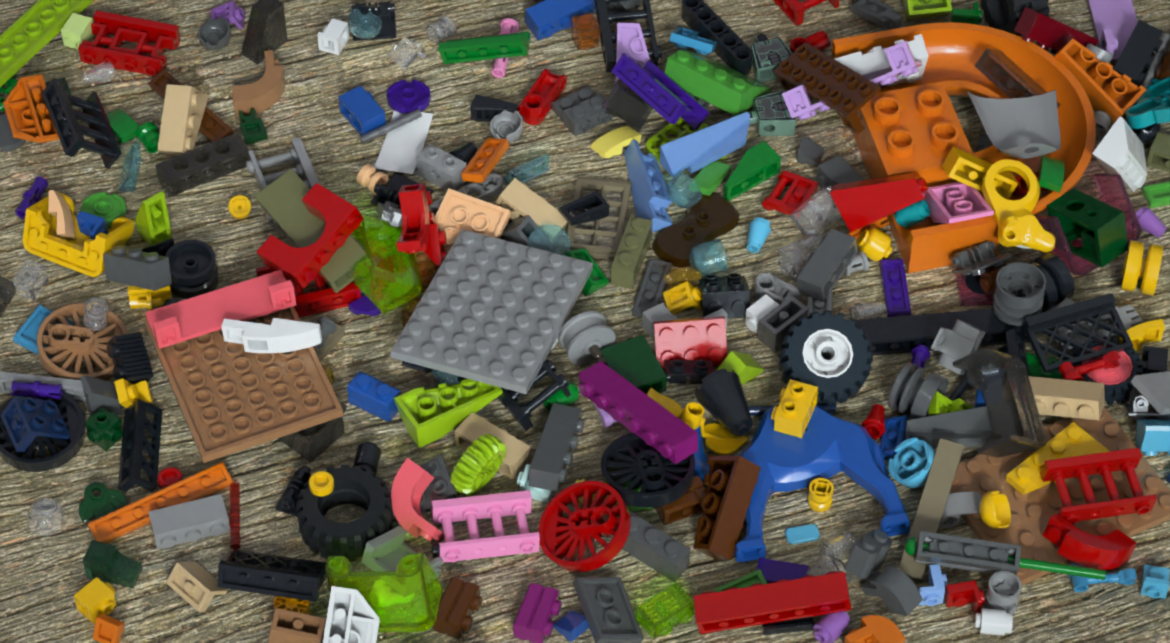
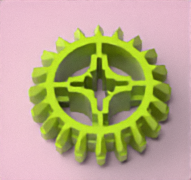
[450,433,507,497]

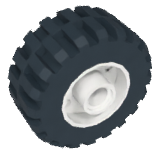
[778,310,873,405]

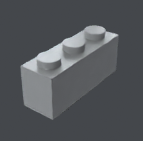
[148,494,230,549]

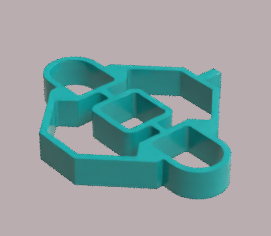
[1125,76,1170,129]

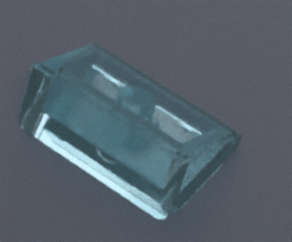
[118,143,142,192]
[503,154,549,185]

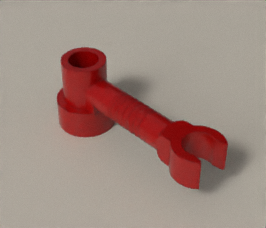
[1059,351,1121,381]

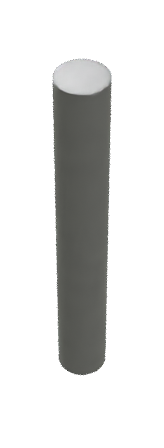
[359,109,422,144]

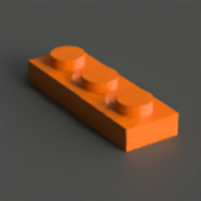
[461,138,509,183]

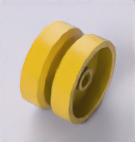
[1121,240,1164,296]

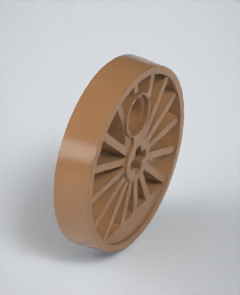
[37,303,128,381]

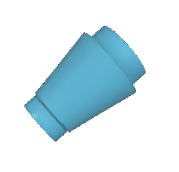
[746,217,771,253]

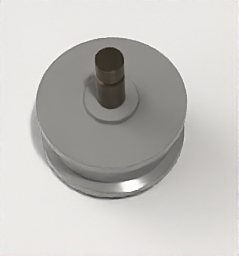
[558,311,616,365]

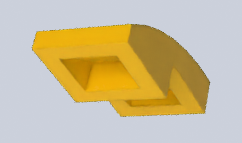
[1118,319,1165,351]

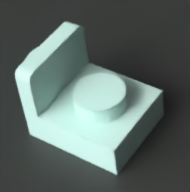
[517,464,553,503]

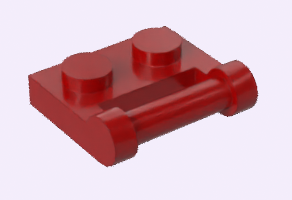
[762,170,818,219]

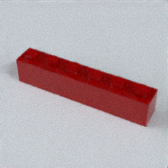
[693,571,852,634]

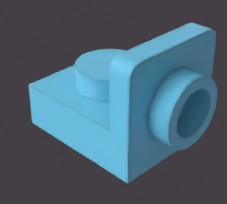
[1140,564,1170,599]

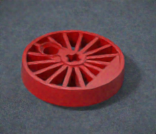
[538,481,631,573]

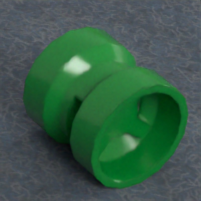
[136,122,160,153]

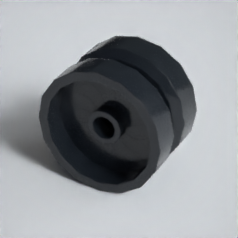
[165,240,218,299]
[1028,253,1075,313]

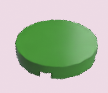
[80,192,127,228]

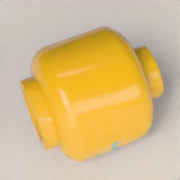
[857,228,893,262]

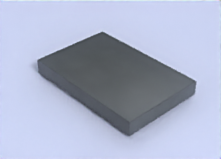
[573,577,644,643]

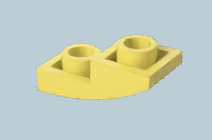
[591,126,642,158]

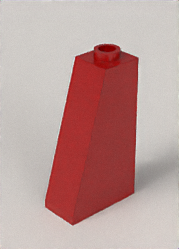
[829,172,928,233]

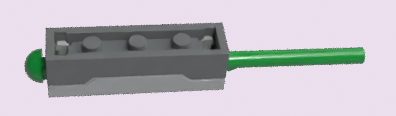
[904,531,1106,580]

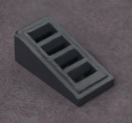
[470,94,518,122]
[558,191,610,226]

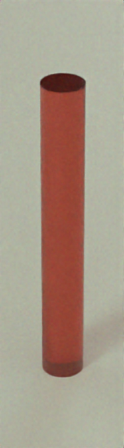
[230,483,240,550]

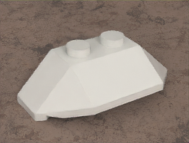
[323,586,380,643]

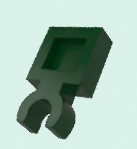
[239,108,268,145]

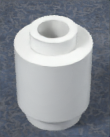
[975,608,1013,636]

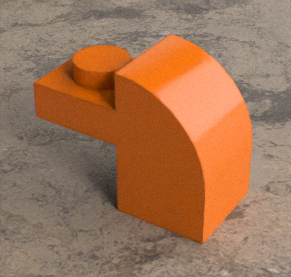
[844,615,905,643]

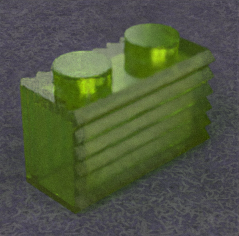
[635,582,694,640]

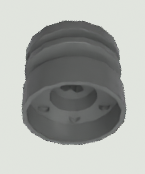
[992,262,1046,326]
[888,362,948,419]

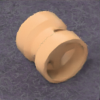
[356,164,388,194]

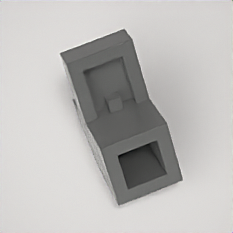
[861,566,923,616]

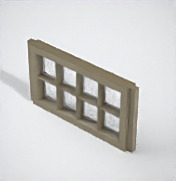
[564,176,632,260]

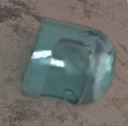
[689,239,728,277]

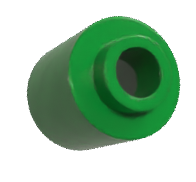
[543,382,579,412]

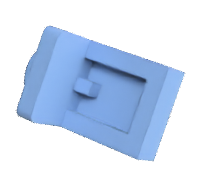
[919,564,947,606]

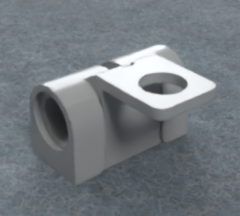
[931,319,986,375]

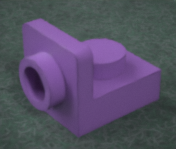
[211,1,246,30]

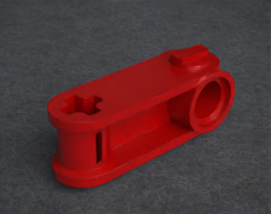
[518,69,567,125]

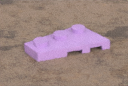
[615,23,650,90]

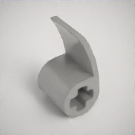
[940,491,981,528]

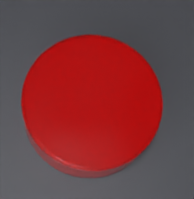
[158,467,183,489]

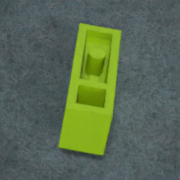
[135,191,172,246]

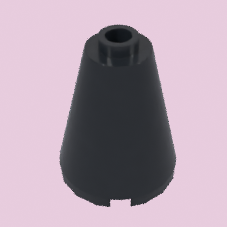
[695,369,753,436]

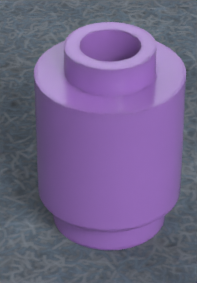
[813,611,850,643]

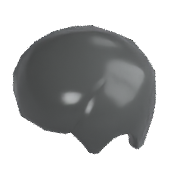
[198,16,231,50]

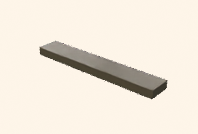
[899,438,964,582]

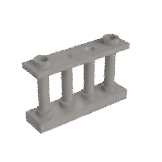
[246,137,320,230]

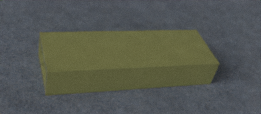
[255,169,373,293]

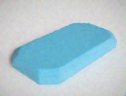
[785,524,820,545]

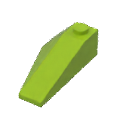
[394,379,503,448]

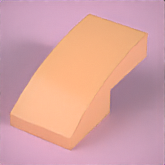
[48,190,75,240]

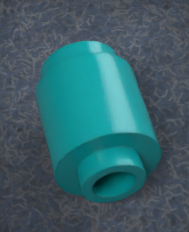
[894,199,931,228]

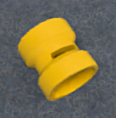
[808,478,834,512]

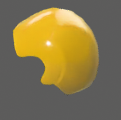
[979,491,1011,529]

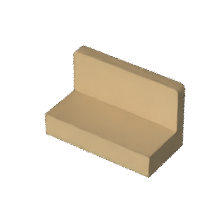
[166,561,228,612]

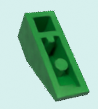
[724,141,781,202]

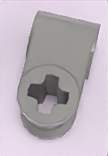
[754,273,800,305]

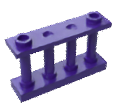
[611,53,709,130]

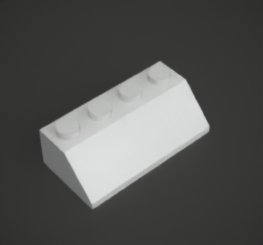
[1092,116,1147,192]

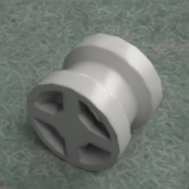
[1094,111,1111,139]

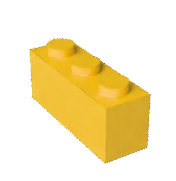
[942,146,1018,200]

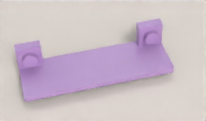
[1087,0,1138,62]
[782,41,923,120]

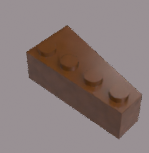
[694,456,761,560]

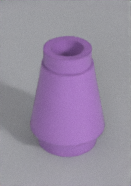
[1132,206,1167,238]

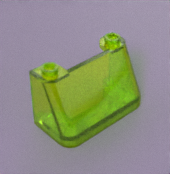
[352,213,422,314]
[326,553,443,632]

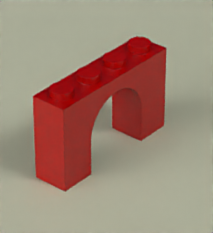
[256,183,363,289]

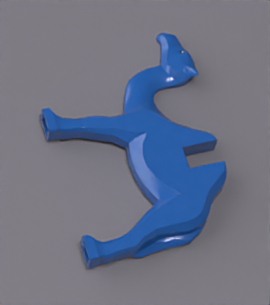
[693,404,910,562]

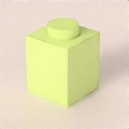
[61,13,94,49]

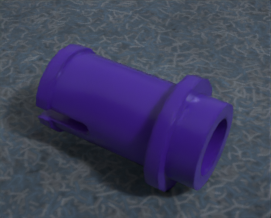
[911,345,930,369]

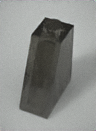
[241,0,287,65]

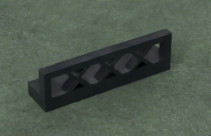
[118,399,162,492]

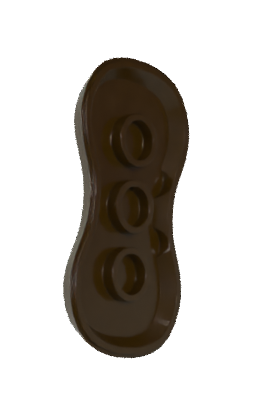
[652,194,739,268]

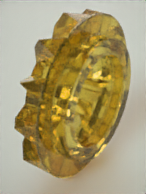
[664,268,702,284]

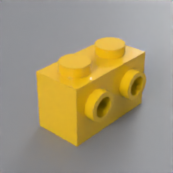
[771,379,818,438]

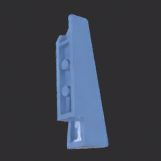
[660,112,750,177]

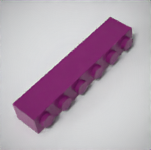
[578,361,698,464]

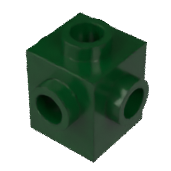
[85,407,123,451]

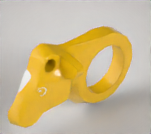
[982,159,1056,253]

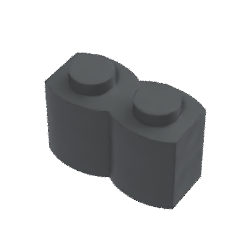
[845,530,893,579]

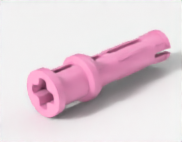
[491,18,519,78]

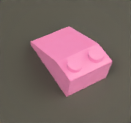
[926,182,994,224]

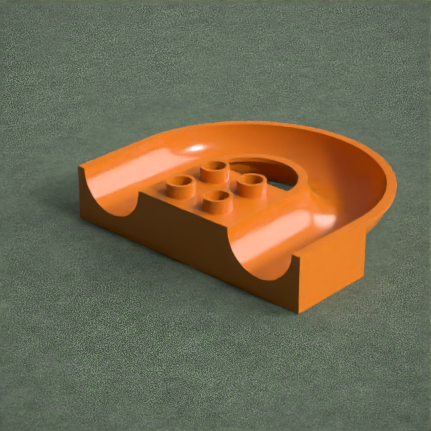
[831,22,1096,273]

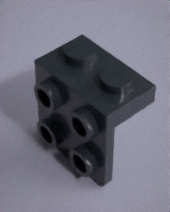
[699,273,750,318]

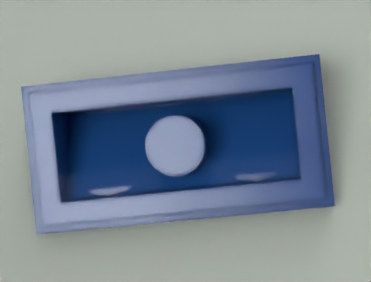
[880,415,910,461]

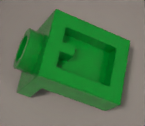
[951,2,982,25]

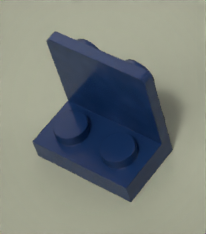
[0,396,71,452]

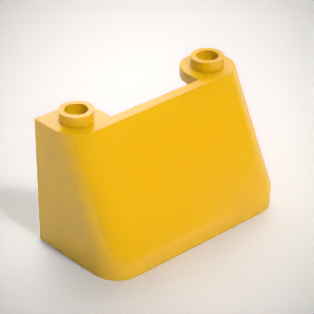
[23,191,135,277]

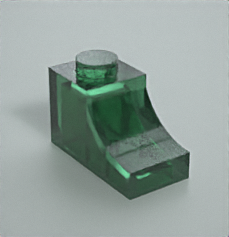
[83,540,143,589]

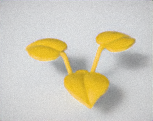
[647,388,748,455]

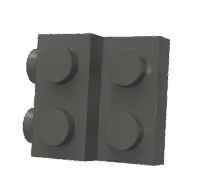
[551,86,612,136]

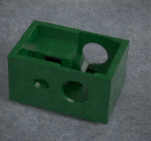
[1047,188,1128,267]

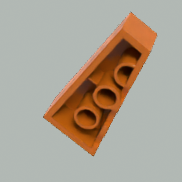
[1054,39,1147,125]

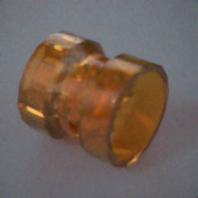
[414,261,438,293]

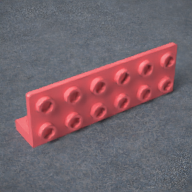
[145,270,296,349]

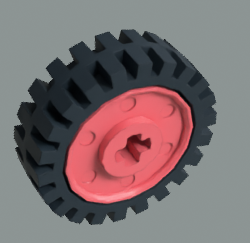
[1073,337,1143,405]

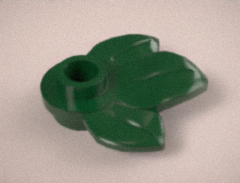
[79,482,128,523]

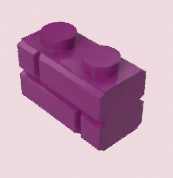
[513,583,562,643]

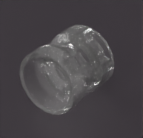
[426,15,456,45]
[83,297,108,331]

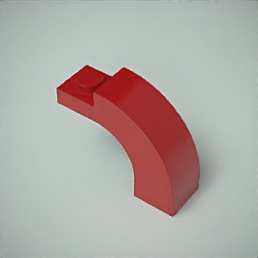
[396,183,430,254]
[1042,513,1137,570]

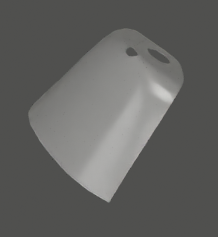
[967,90,1061,159]

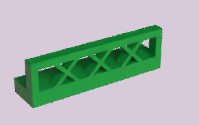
[438,32,531,64]

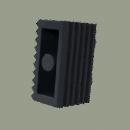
[107,332,154,384]

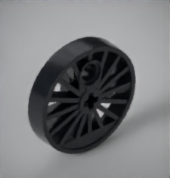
[0,393,85,472]
[601,433,695,508]

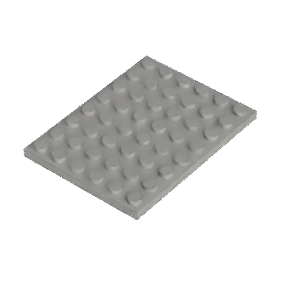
[391,229,593,395]

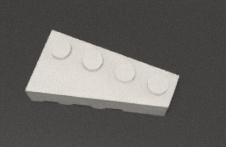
[835,34,929,86]

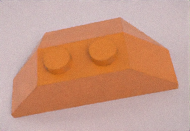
[3,74,60,143]

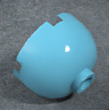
[889,438,936,488]

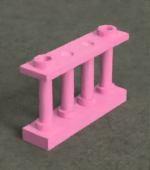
[432,490,540,563]

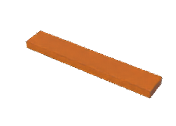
[88,461,234,547]

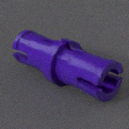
[15,177,49,219]
[11,380,63,400]

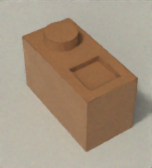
[268,608,326,643]

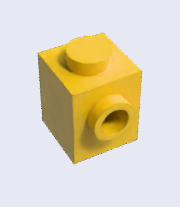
[73,577,117,624]

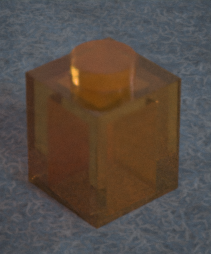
[572,13,599,51]

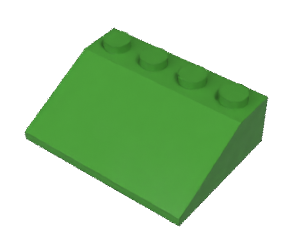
[665,50,772,116]

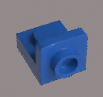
[76,211,109,239]

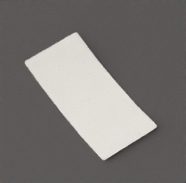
[374,111,433,174]

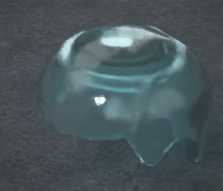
[348,9,383,39]
[667,173,702,209]

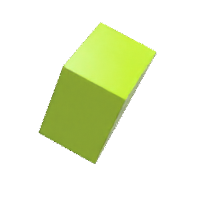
[716,351,764,385]

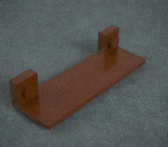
[773,43,881,134]

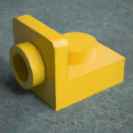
[663,281,702,315]
[114,378,152,408]

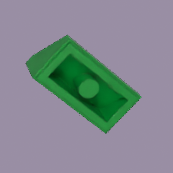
[565,248,609,296]

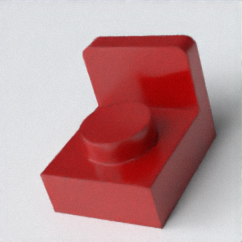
[944,580,985,615]

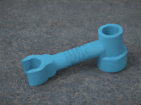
[1068,563,1137,592]

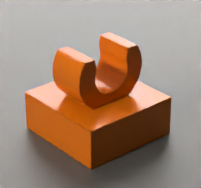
[92,613,125,643]

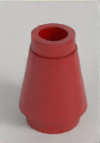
[861,404,885,439]

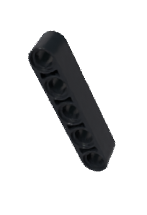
[681,0,753,75]

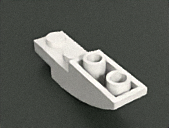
[221,318,322,353]

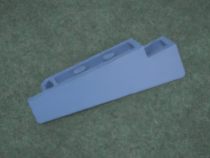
[624,139,673,233]

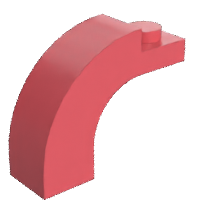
[391,458,444,543]

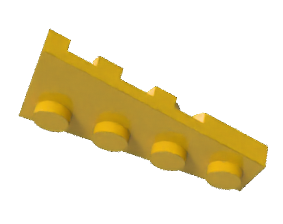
[1006,422,1110,495]

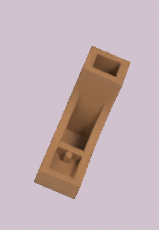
[232,50,285,117]

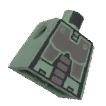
[751,34,793,83]
[743,90,796,136]

